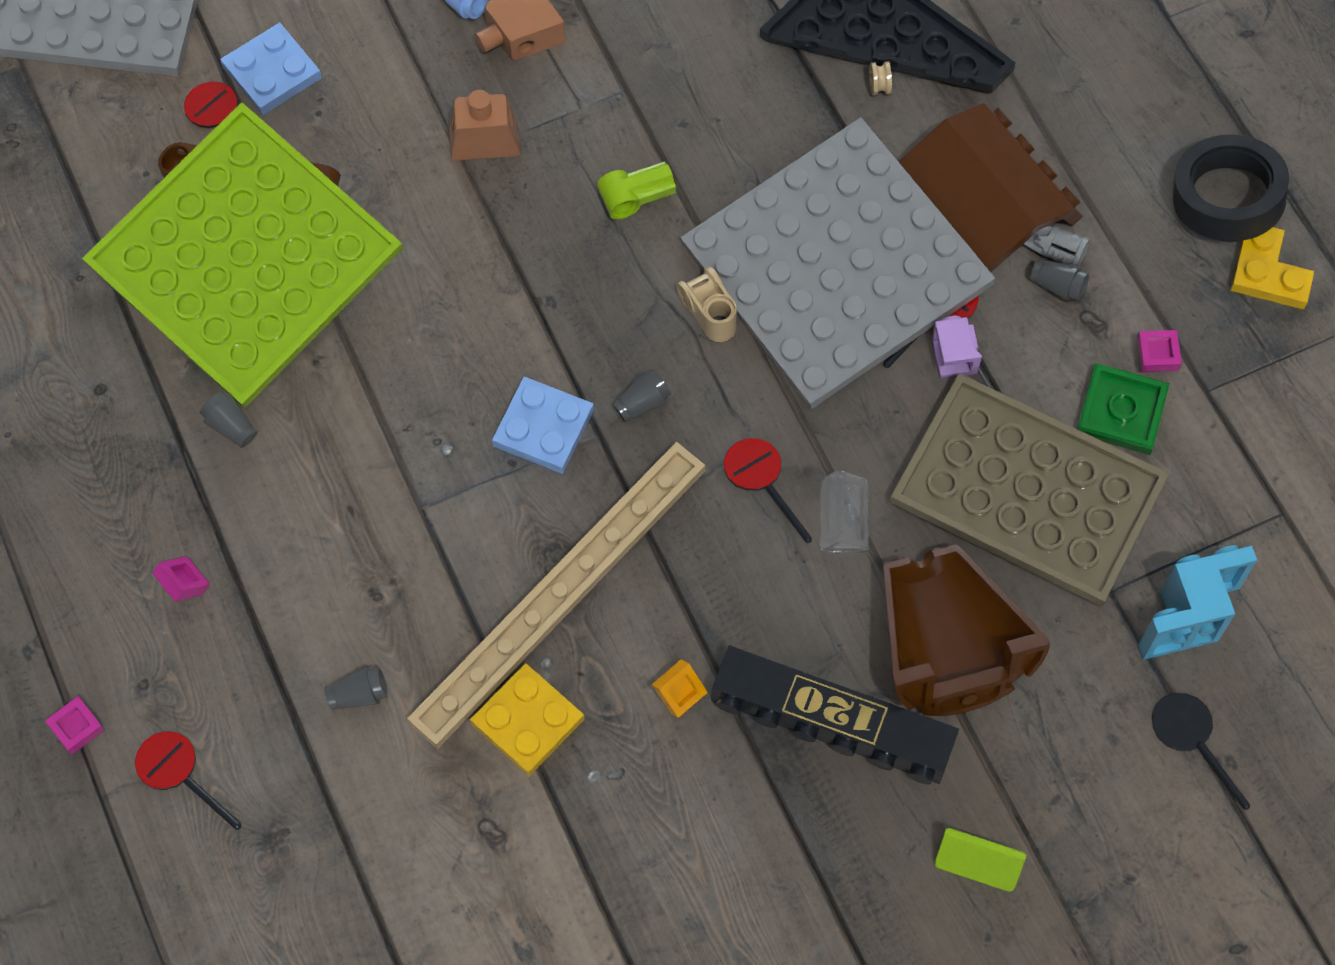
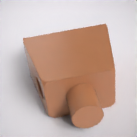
[474,0,566,60]
[449,90,520,161]

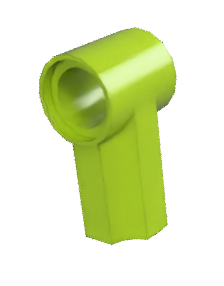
[597,162,676,219]

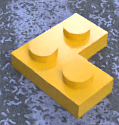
[1230,227,1315,310]

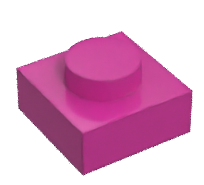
[1137,330,1182,372]
[152,556,210,602]
[45,696,105,755]

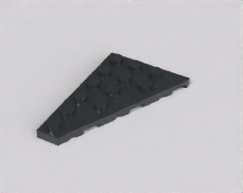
[760,0,1016,93]

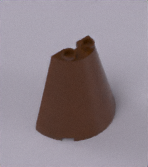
[883,544,1050,716]

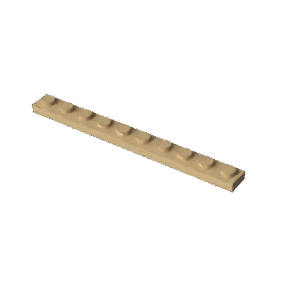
[407,442,706,749]

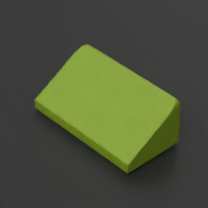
[935,828,1027,892]

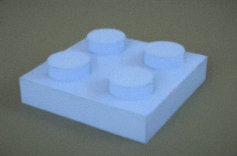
[220,22,322,116]
[492,377,594,474]

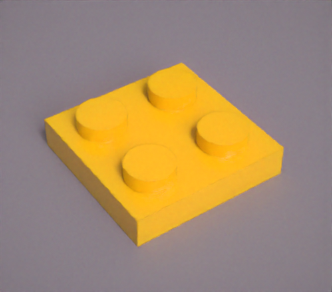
[470,663,585,777]

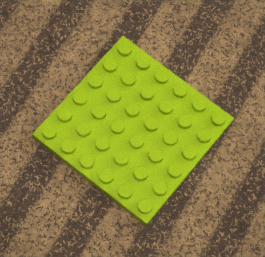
[82,102,404,409]

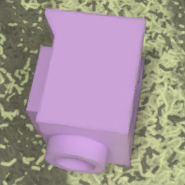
[931,316,982,379]

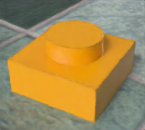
[651,659,708,718]

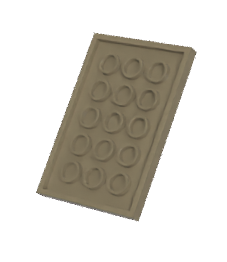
[889,373,1170,607]

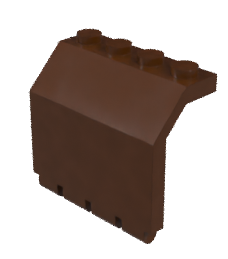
[898,103,1083,272]

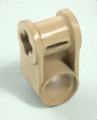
[676,267,737,342]

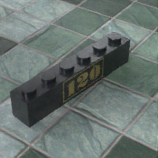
[711,645,959,785]

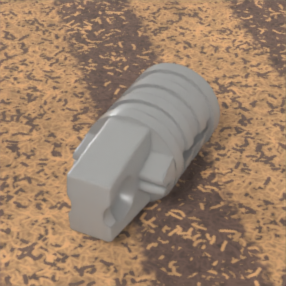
[1024,224,1090,266]

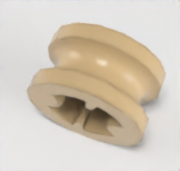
[869,61,892,96]

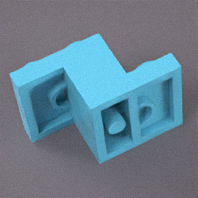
[1138,545,1257,660]

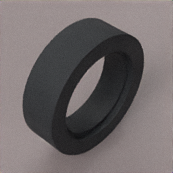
[1173,134,1289,242]

